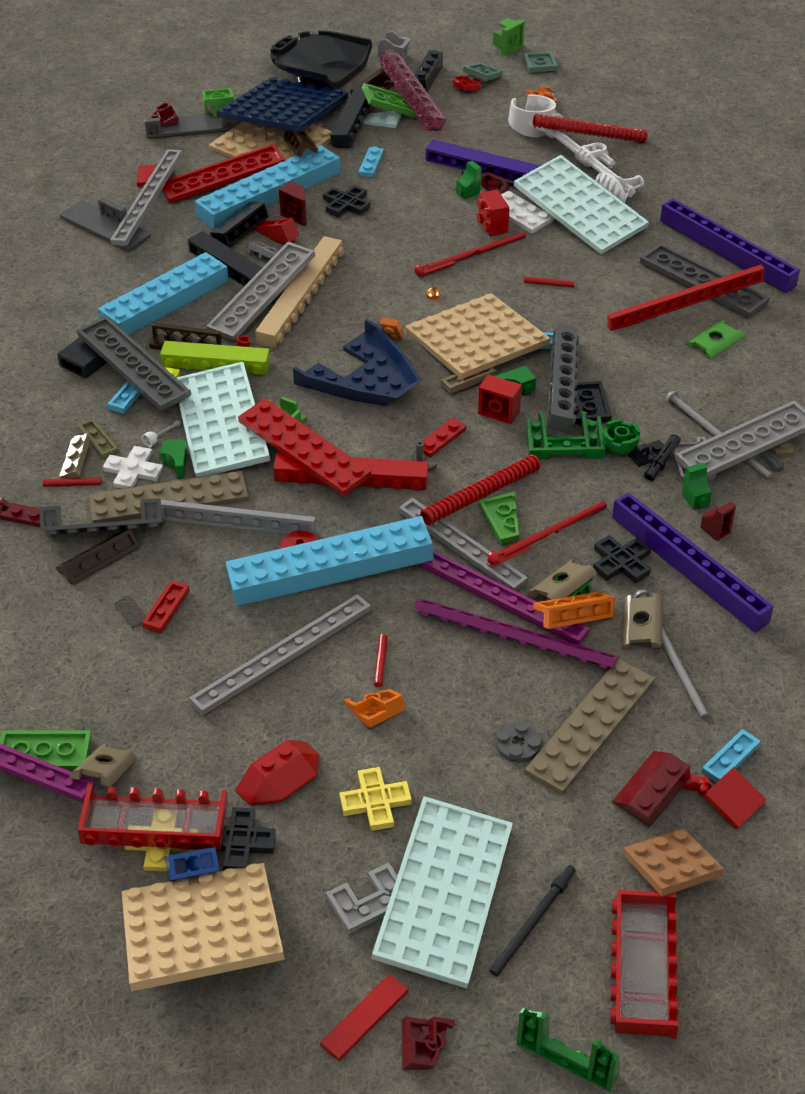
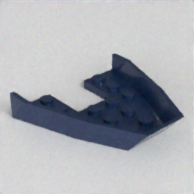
[293,319,422,406]

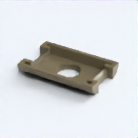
[527,560,597,600]
[622,593,663,650]
[69,744,136,787]

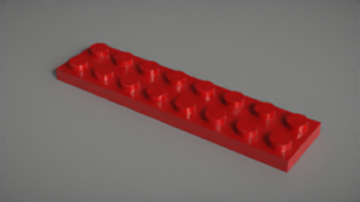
[162,144,286,204]
[238,398,371,496]

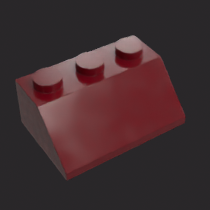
[612,751,691,827]

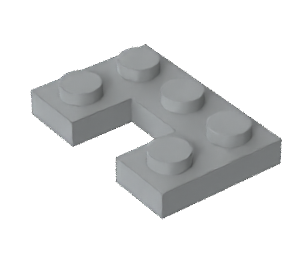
[326,863,397,934]

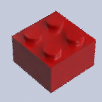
[477,190,509,237]
[478,375,522,424]

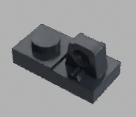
[628,440,664,467]

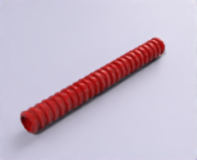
[533,114,648,143]
[420,454,541,526]

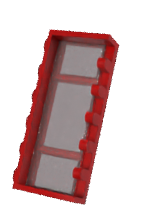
[77,784,228,850]
[610,890,679,1039]

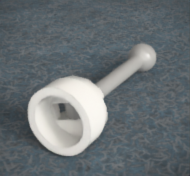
[142,420,181,448]

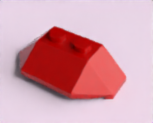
[235,739,320,805]

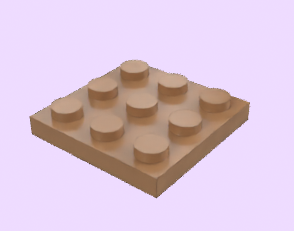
[623,828,724,896]

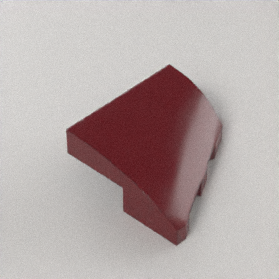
[151,100,180,127]
[402,1016,455,1070]

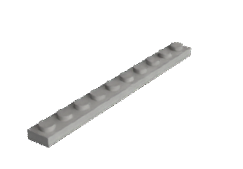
[110,149,183,246]
[189,594,371,716]

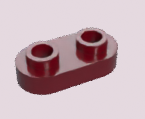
[481,172,509,194]

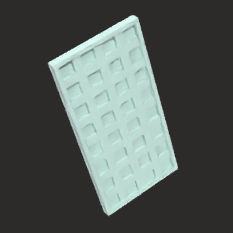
[514,155,649,255]
[177,362,271,478]
[371,796,513,989]

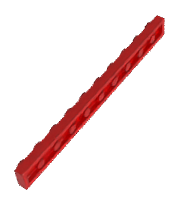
[607,265,764,331]

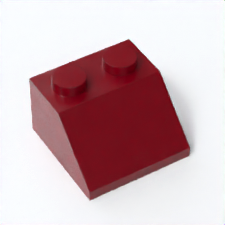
[279,181,307,227]

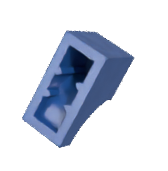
[165,847,219,881]

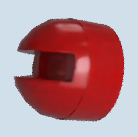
[236,336,251,347]

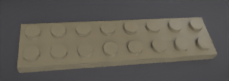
[89,471,248,523]
[524,659,655,795]

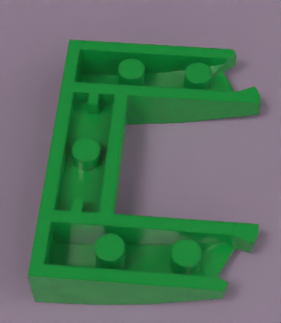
[526,411,605,460]
[517,1008,620,1092]

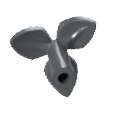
[412,441,437,471]

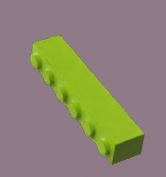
[160,341,270,375]

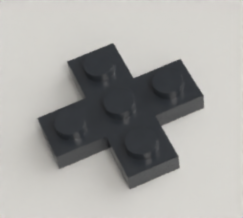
[323,185,370,217]
[593,535,651,583]
[205,807,276,870]

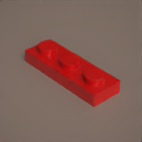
[422,418,467,458]
[142,580,190,634]

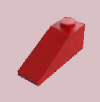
[253,218,300,244]

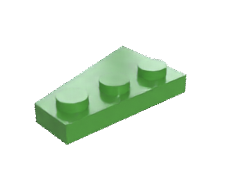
[479,492,519,545]

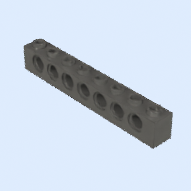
[547,323,579,433]

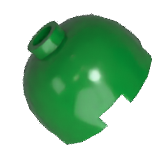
[603,419,641,455]

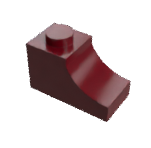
[700,502,736,541]

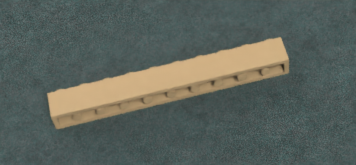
[255,236,344,348]

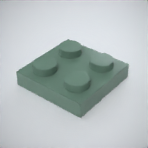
[524,51,557,73]
[463,63,503,82]

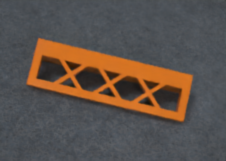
[533,592,614,629]

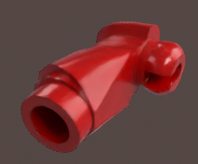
[683,773,712,796]

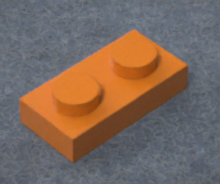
[380,317,404,340]

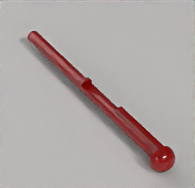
[414,231,526,277]
[487,501,607,566]

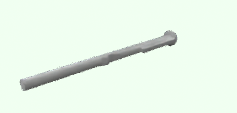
[666,391,772,479]
[634,590,709,718]

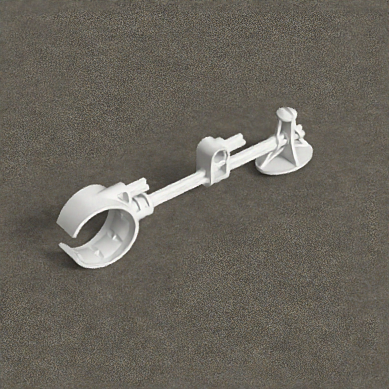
[508,95,644,203]

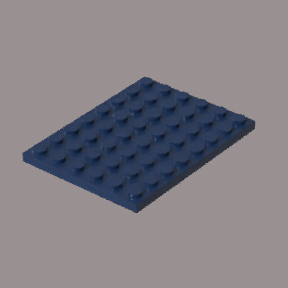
[217,77,349,132]

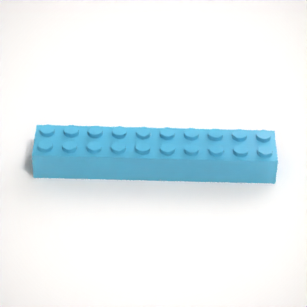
[194,145,341,229]
[226,516,434,606]

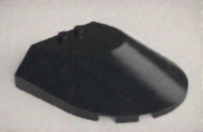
[270,30,372,90]

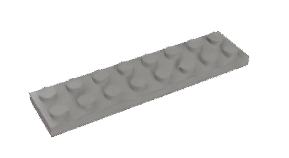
[206,242,316,341]
[675,401,805,477]

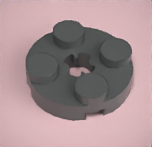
[496,721,541,762]

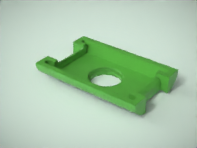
[685,320,744,360]

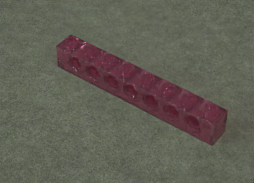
[379,50,447,131]

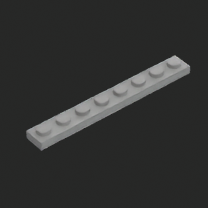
[399,498,528,591]
[161,500,315,535]

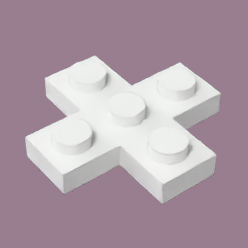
[102,446,163,489]

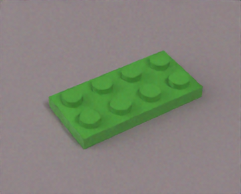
[362,83,423,119]
[0,730,92,772]

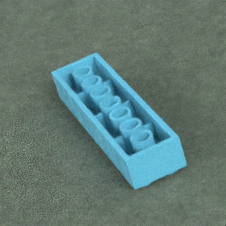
[98,252,229,335]

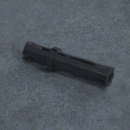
[643,434,681,482]

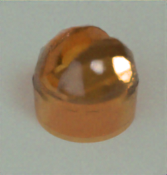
[426,287,440,300]

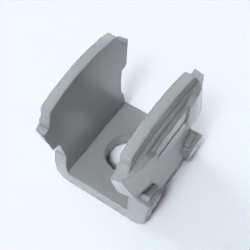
[378,31,410,64]

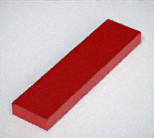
[320,974,408,1061]

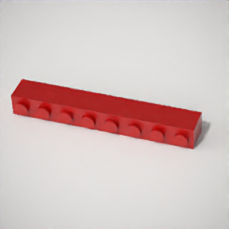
[273,453,428,491]

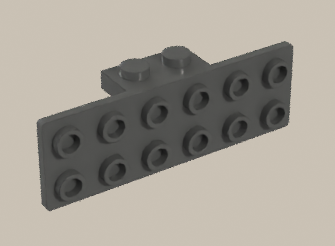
[60,197,151,250]

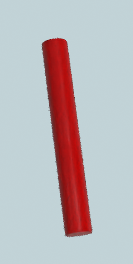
[524,276,574,288]
[43,478,102,487]
[374,634,388,687]

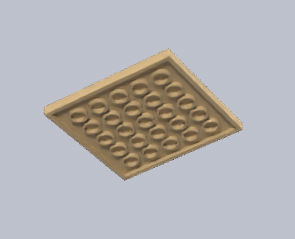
[208,122,332,160]
[405,293,550,379]
[122,863,285,992]

